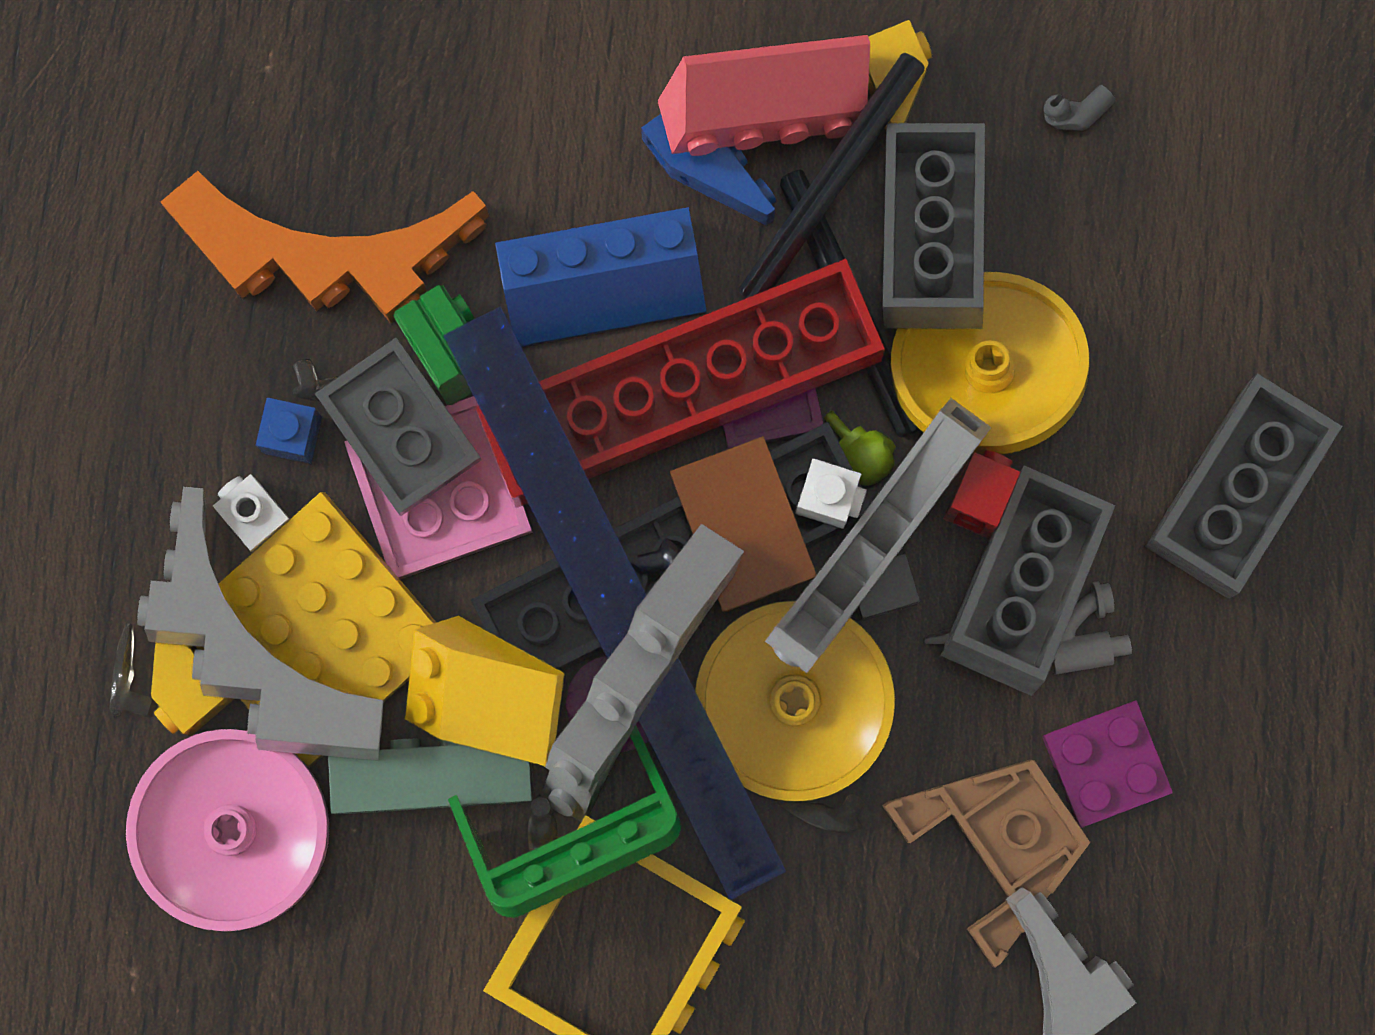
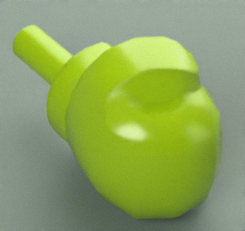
[824,410,896,486]

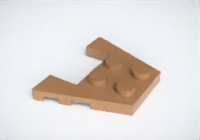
[882,759,1090,967]

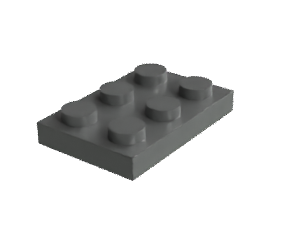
[315,338,482,516]

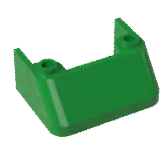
[448,725,681,918]

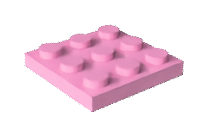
[344,393,533,579]

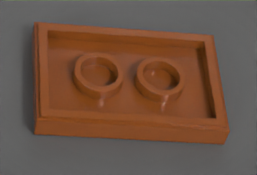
[670,436,817,613]

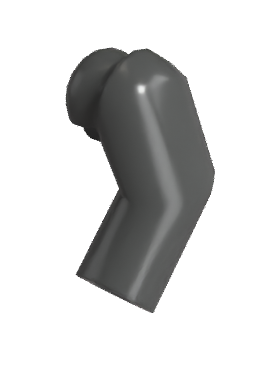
[1043,85,1116,131]

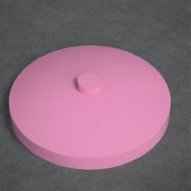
[126,729,329,931]

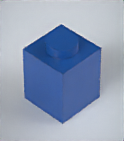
[256,398,322,464]

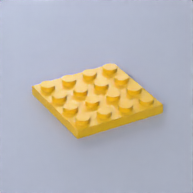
[196,492,437,768]

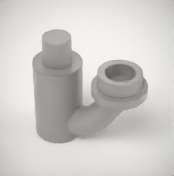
[1051,581,1132,675]

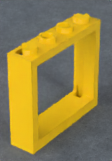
[483,815,745,1035]

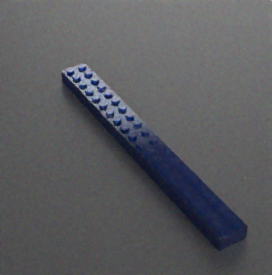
[443,306,786,900]

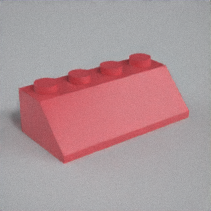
[658,35,870,156]

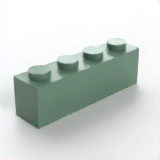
[328,739,534,815]

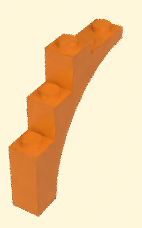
[160,171,489,323]

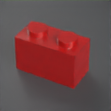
[943,450,1020,539]

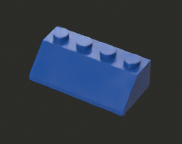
[495,207,707,348]

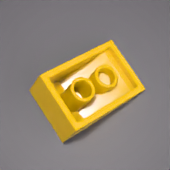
[405,616,564,766]

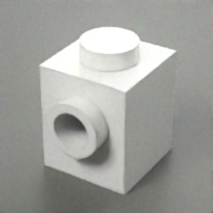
[796,459,867,529]
[213,474,290,552]

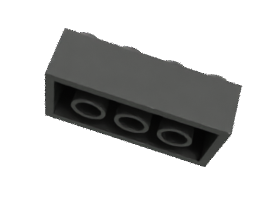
[883,123,985,329]
[1145,373,1343,599]
[940,465,1115,696]

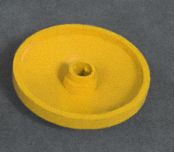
[891,272,1089,455]
[695,601,895,801]

